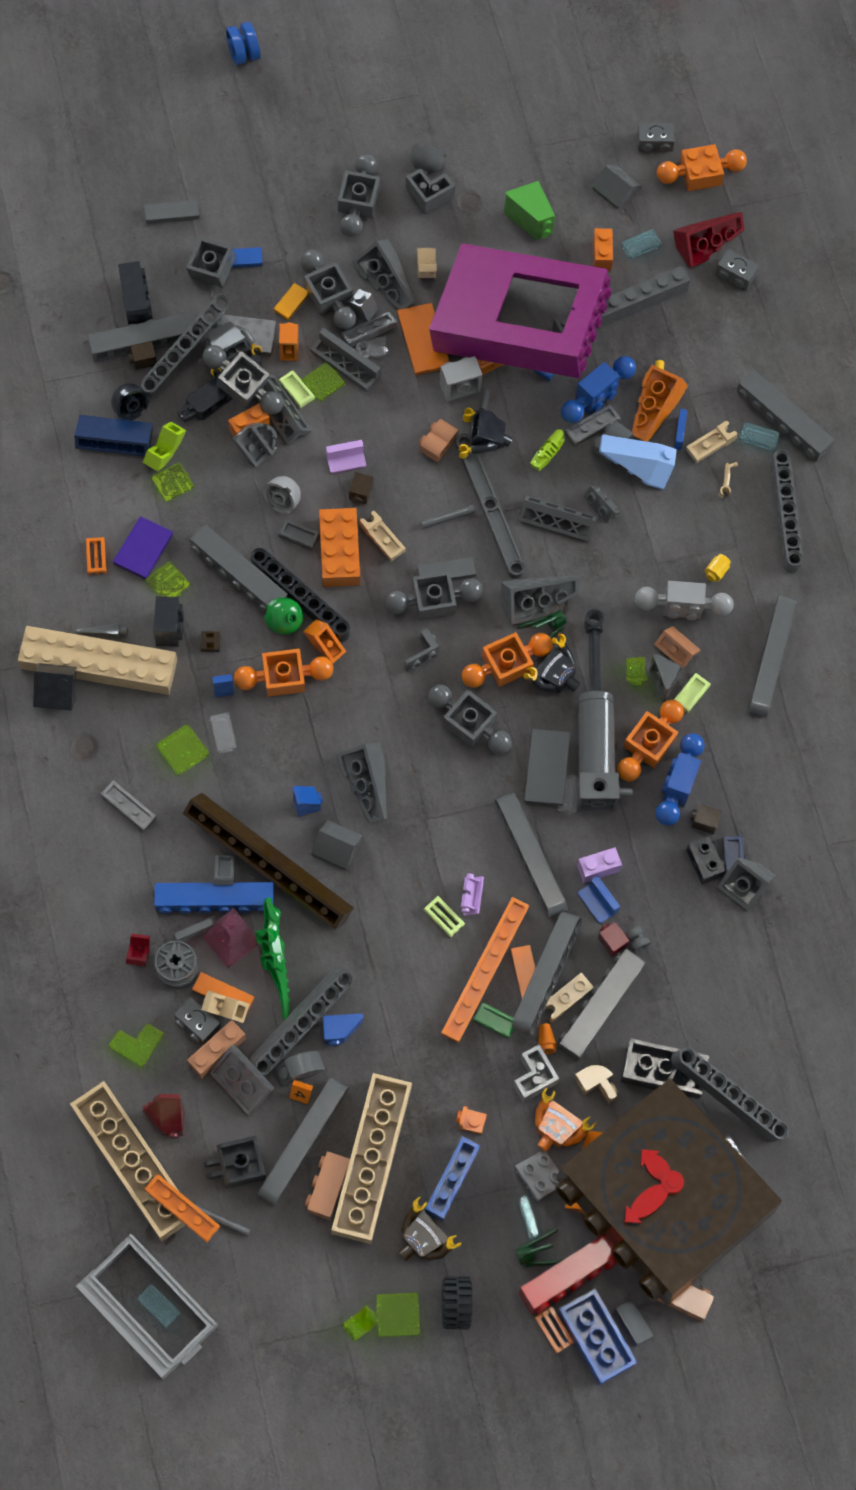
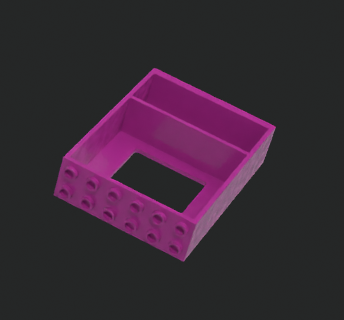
[429,243,612,379]

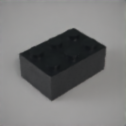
[118,261,153,325]

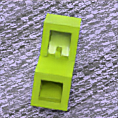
[142,422,186,471]

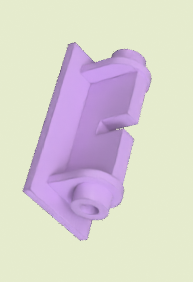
[460,873,484,916]

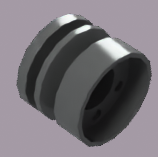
[155,941,198,989]

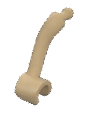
[719,462,738,498]

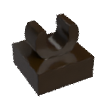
[200,631,220,652]

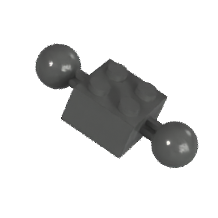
[338,154,380,237]
[301,250,356,330]
[203,345,283,415]
[385,571,483,620]
[428,684,512,755]

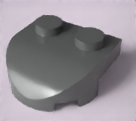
[232,423,277,468]

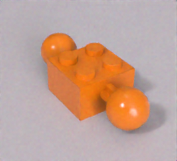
[656,144,747,191]
[461,632,553,688]
[233,649,334,697]
[617,700,684,782]

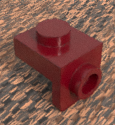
[126,933,150,967]

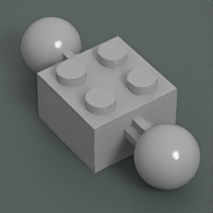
[635,581,734,620]

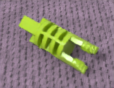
[530,429,565,471]

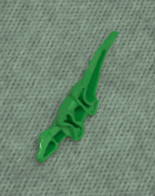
[255,897,290,1021]

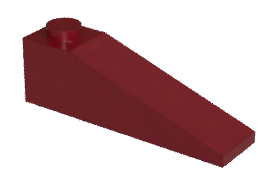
[673,212,745,267]
[143,1094,185,1139]

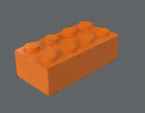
[319,508,360,587]

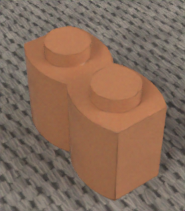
[419,419,459,463]

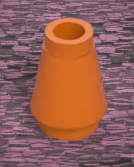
[538,1023,557,1055]

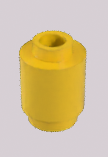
[704,554,731,582]

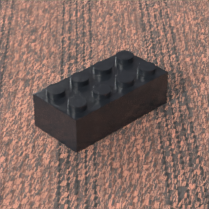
[621,1038,709,1100]

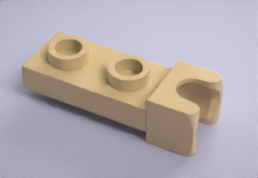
[686,421,737,463]
[359,511,406,561]
[544,973,594,1023]

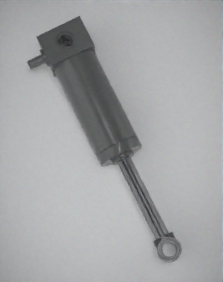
[576,609,633,811]

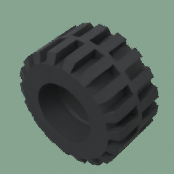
[442,1276,472,1330]

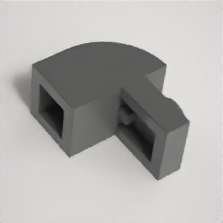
[275,1051,325,1087]

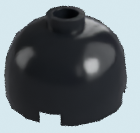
[111,383,149,421]

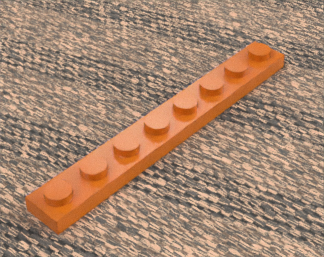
[441,897,530,1043]

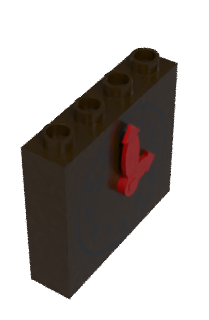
[555,1078,782,1305]

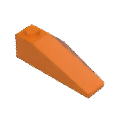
[632,365,688,442]

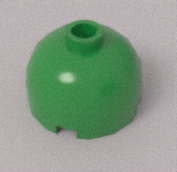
[264,597,303,635]

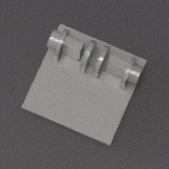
[515,1150,559,1202]

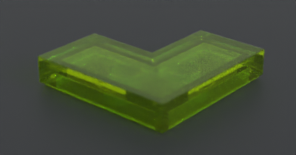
[109,1023,164,1068]

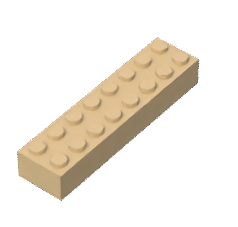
[18,626,177,695]
[331,1073,412,1244]
[70,1081,185,1242]

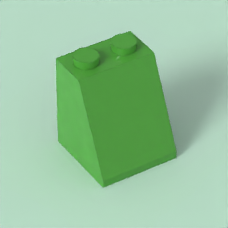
[503,181,555,240]

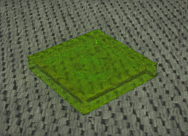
[156,723,210,776]
[377,1292,420,1337]

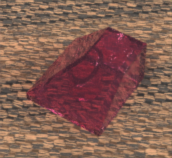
[204,908,258,968]

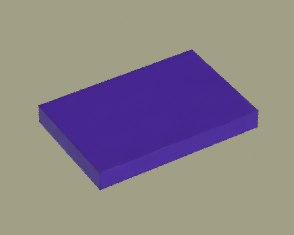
[113,516,173,580]

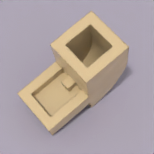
[417,248,437,278]
[201,990,249,1023]
[574,1065,618,1104]

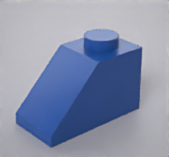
[292,786,323,817]
[323,1013,363,1046]

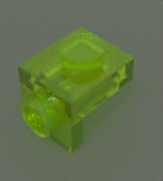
[625,656,648,685]
[342,1305,379,1342]

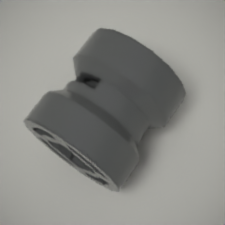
[625,926,651,953]

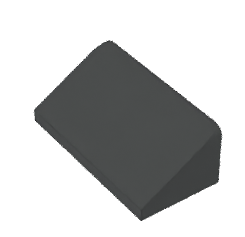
[615,1300,653,1346]

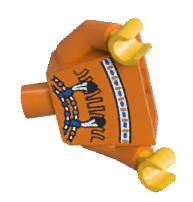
[535,1088,597,1152]

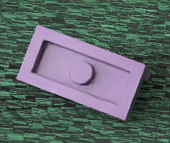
[326,440,366,474]

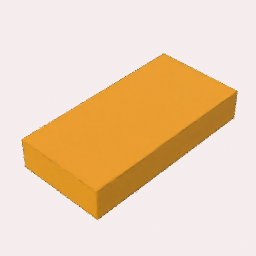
[274,283,309,321]

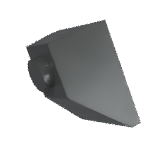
[717,858,776,911]

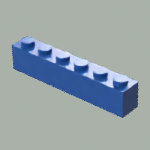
[154,882,274,914]

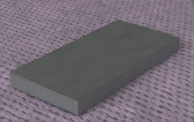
[525,729,571,806]

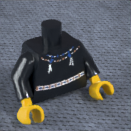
[459,408,512,459]
[523,634,580,693]

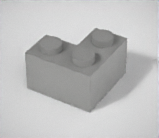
[513,1044,559,1103]

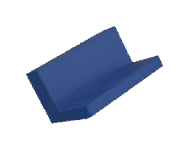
[578,875,620,924]

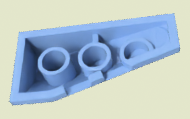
[599,435,676,490]

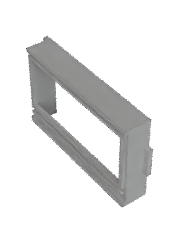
[75,1234,218,1380]

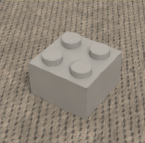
[439,356,482,402]

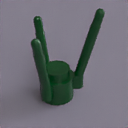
[518,610,567,639]
[516,1228,561,1267]

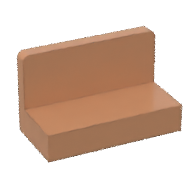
[654,626,700,668]

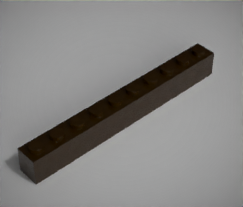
[183,793,354,930]

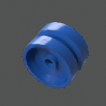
[225,21,261,66]

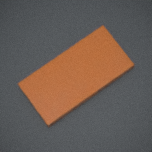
[397,303,449,376]

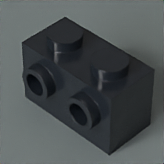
[686,836,726,884]

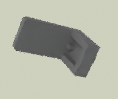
[404,628,439,671]

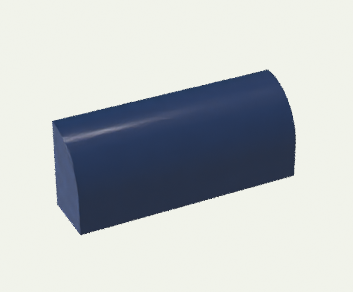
[74,415,153,456]

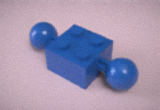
[561,356,636,423]
[655,733,705,826]

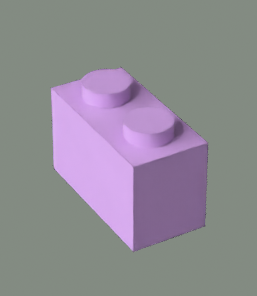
[577,847,622,883]

